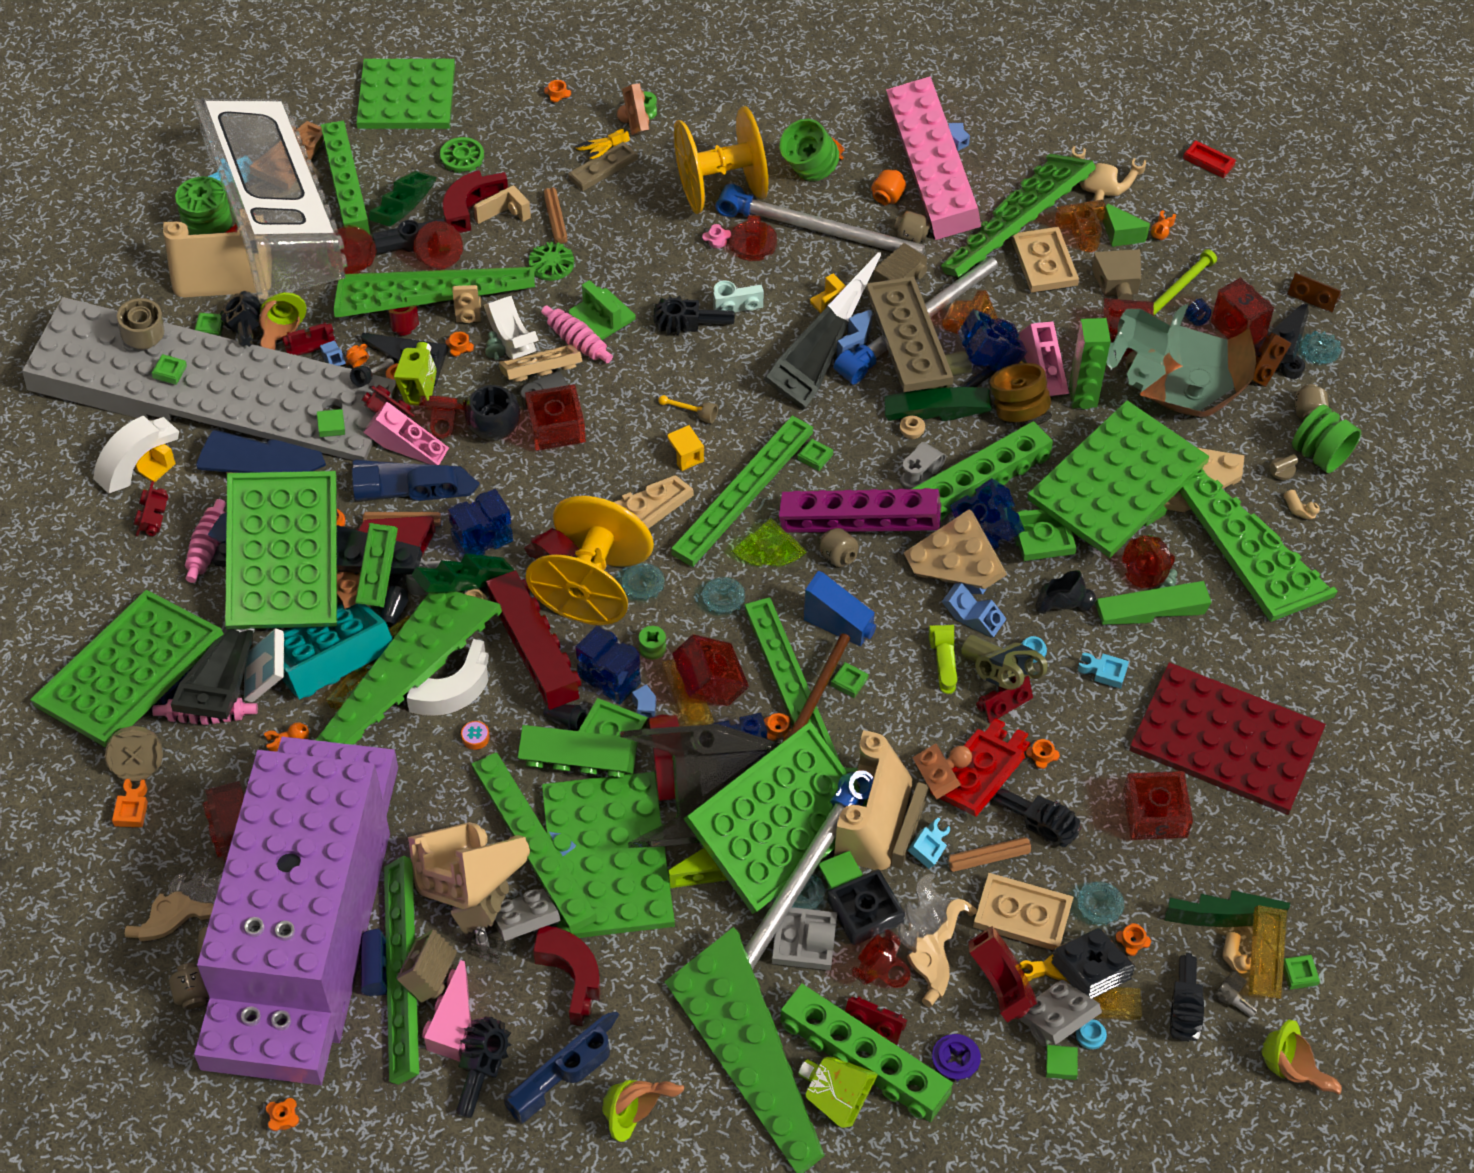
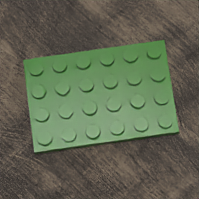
[1027,400,1209,558]
[225,471,337,629]
[30,590,223,747]
[683,722,868,914]
[542,772,675,938]

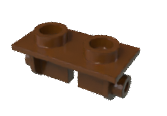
[1287,272,1342,313]
[1253,332,1291,387]

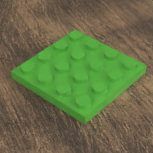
[356,58,455,129]

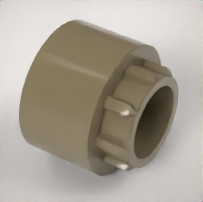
[117,298,165,350]

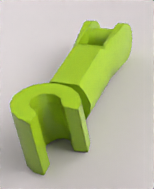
[929,625,957,694]

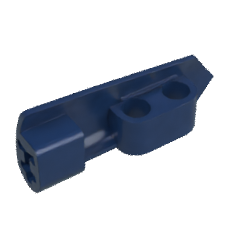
[196,430,326,473]
[352,460,480,502]
[504,1011,619,1125]

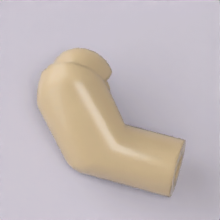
[1284,490,1320,520]
[1222,932,1252,974]

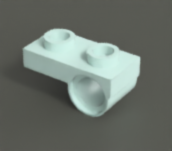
[713,280,764,312]

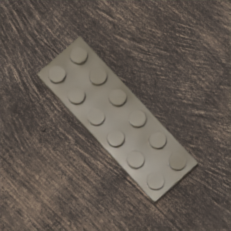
[866,276,954,392]

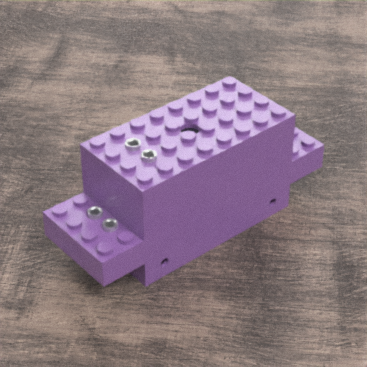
[194,737,398,1085]

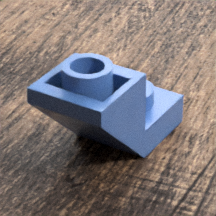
[837,309,873,357]
[942,583,1006,638]

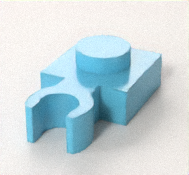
[1078,653,1129,689]
[907,818,950,869]

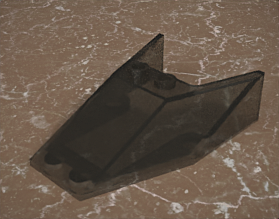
[620,724,781,848]

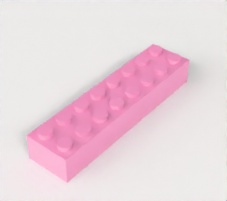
[886,76,981,240]

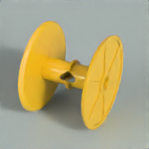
[674,106,768,214]
[526,496,654,625]

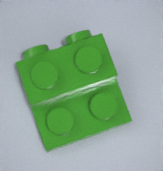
[1010,509,1076,561]

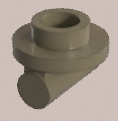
[1269,454,1298,480]

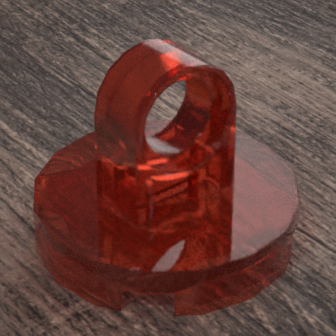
[729,215,777,261]
[414,221,463,270]
[326,225,376,274]
[418,396,467,439]
[1122,535,1175,588]
[852,929,911,988]

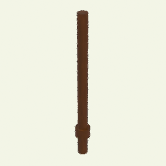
[782,633,850,742]

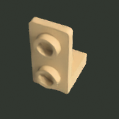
[474,185,531,224]
[452,285,481,323]

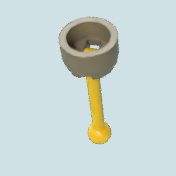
[658,395,718,424]

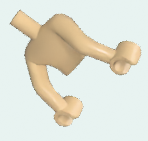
[1071,146,1146,208]

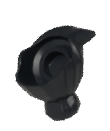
[1035,570,1096,614]

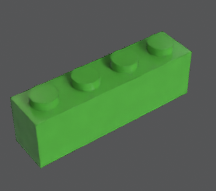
[1069,318,1111,409]
[518,725,638,778]

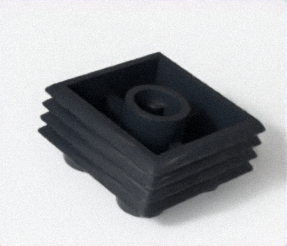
[827,869,905,945]
[1051,928,1135,999]

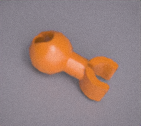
[1150,210,1176,241]
[264,722,309,752]

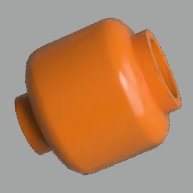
[871,170,906,205]

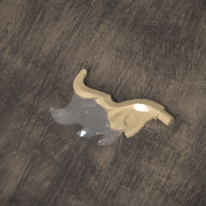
[125,868,223,942]
[897,874,977,1008]

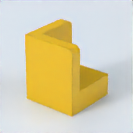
[810,273,846,314]
[668,425,704,471]
[134,444,176,482]

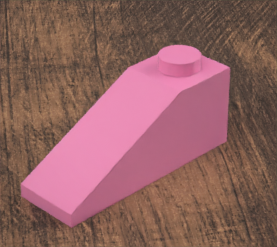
[1019,321,1069,397]

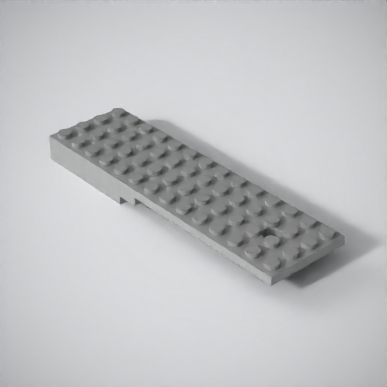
[22,297,397,460]

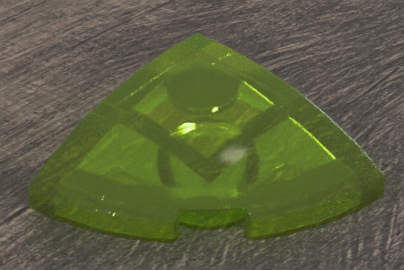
[732,518,807,567]

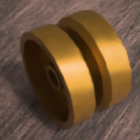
[990,363,1051,422]

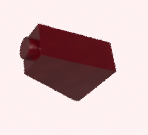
[356,516,436,556]

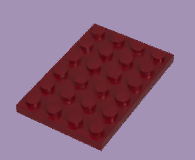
[1129,662,1326,815]

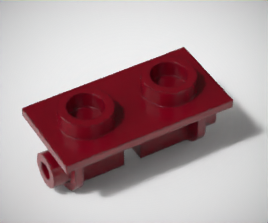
[282,322,337,356]
[361,385,415,417]
[133,481,168,536]
[976,676,1033,724]
[845,996,908,1045]

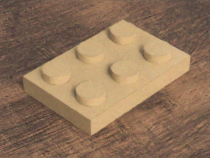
[1012,227,1079,293]
[499,344,582,382]
[973,873,1073,951]

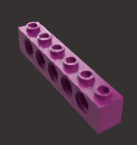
[779,488,941,532]

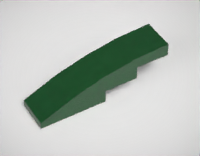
[369,171,437,227]
[885,387,992,421]
[411,554,515,593]
[1164,890,1290,927]

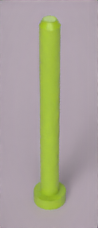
[1145,249,1217,316]

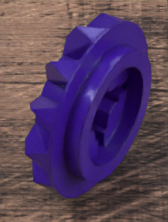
[932,1034,981,1082]

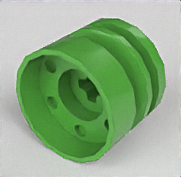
[779,119,839,181]
[175,176,232,235]
[1292,404,1361,473]

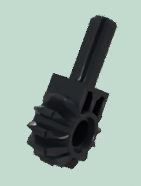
[220,291,262,347]
[653,295,735,336]
[994,788,1082,848]
[1170,953,1204,1042]
[456,1016,512,1118]

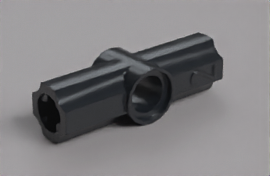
[372,218,448,254]

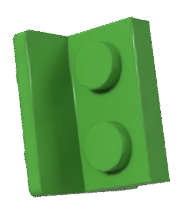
[568,280,636,340]

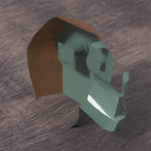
[1106,303,1256,417]

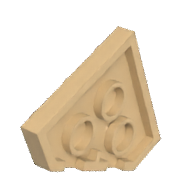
[1164,448,1244,512]
[904,509,1007,589]

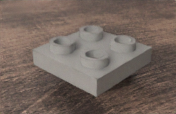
[494,889,561,941]
[772,907,837,971]
[1019,980,1102,1046]

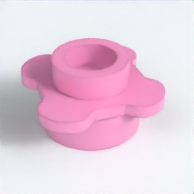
[702,224,731,248]

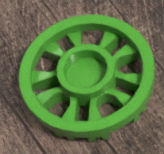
[440,137,484,174]
[529,242,574,281]

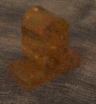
[1055,200,1106,252]
[942,290,1001,344]

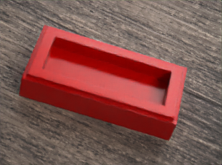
[1183,140,1236,178]

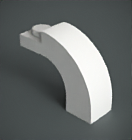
[484,296,539,359]
[93,416,179,493]
[407,639,489,716]

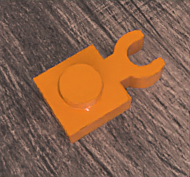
[112,779,148,828]

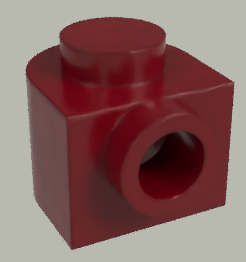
[389,305,419,335]

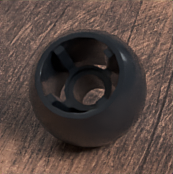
[464,385,520,440]

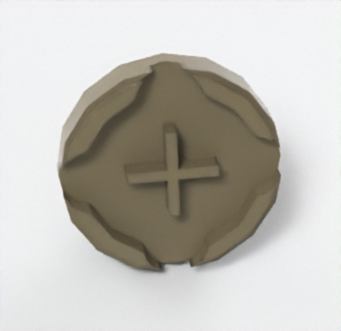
[105,726,163,782]

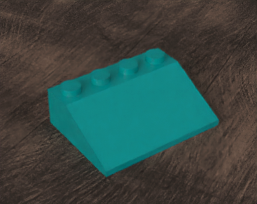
[282,603,393,699]

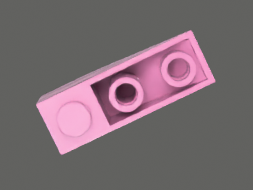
[363,402,449,465]
[422,960,471,1061]

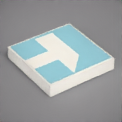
[244,628,284,702]

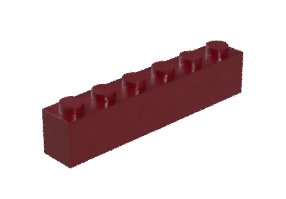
[486,570,581,710]

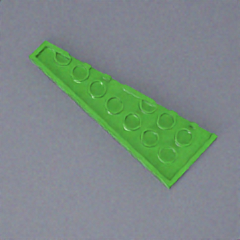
[941,154,1096,277]
[334,267,535,317]
[1179,468,1338,622]
[316,592,502,745]
[665,927,825,1173]

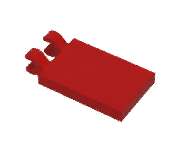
[929,718,1030,817]

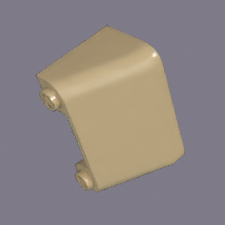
[163,216,271,297]
[834,730,912,870]
[408,822,530,909]

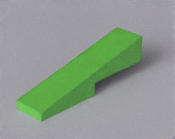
[1095,581,1212,625]

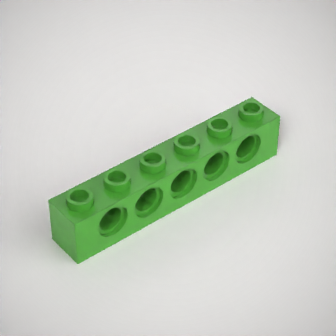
[321,121,371,243]
[912,421,1053,521]
[780,983,953,1123]

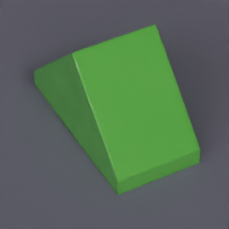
[1103,204,1150,247]

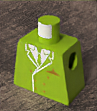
[394,342,437,406]
[799,1057,878,1128]

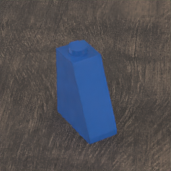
[804,571,876,646]

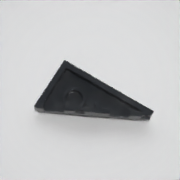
[1254,304,1309,363]
[361,333,448,386]

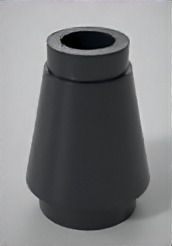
[380,586,409,628]
[543,704,587,731]

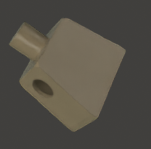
[1092,249,1141,303]

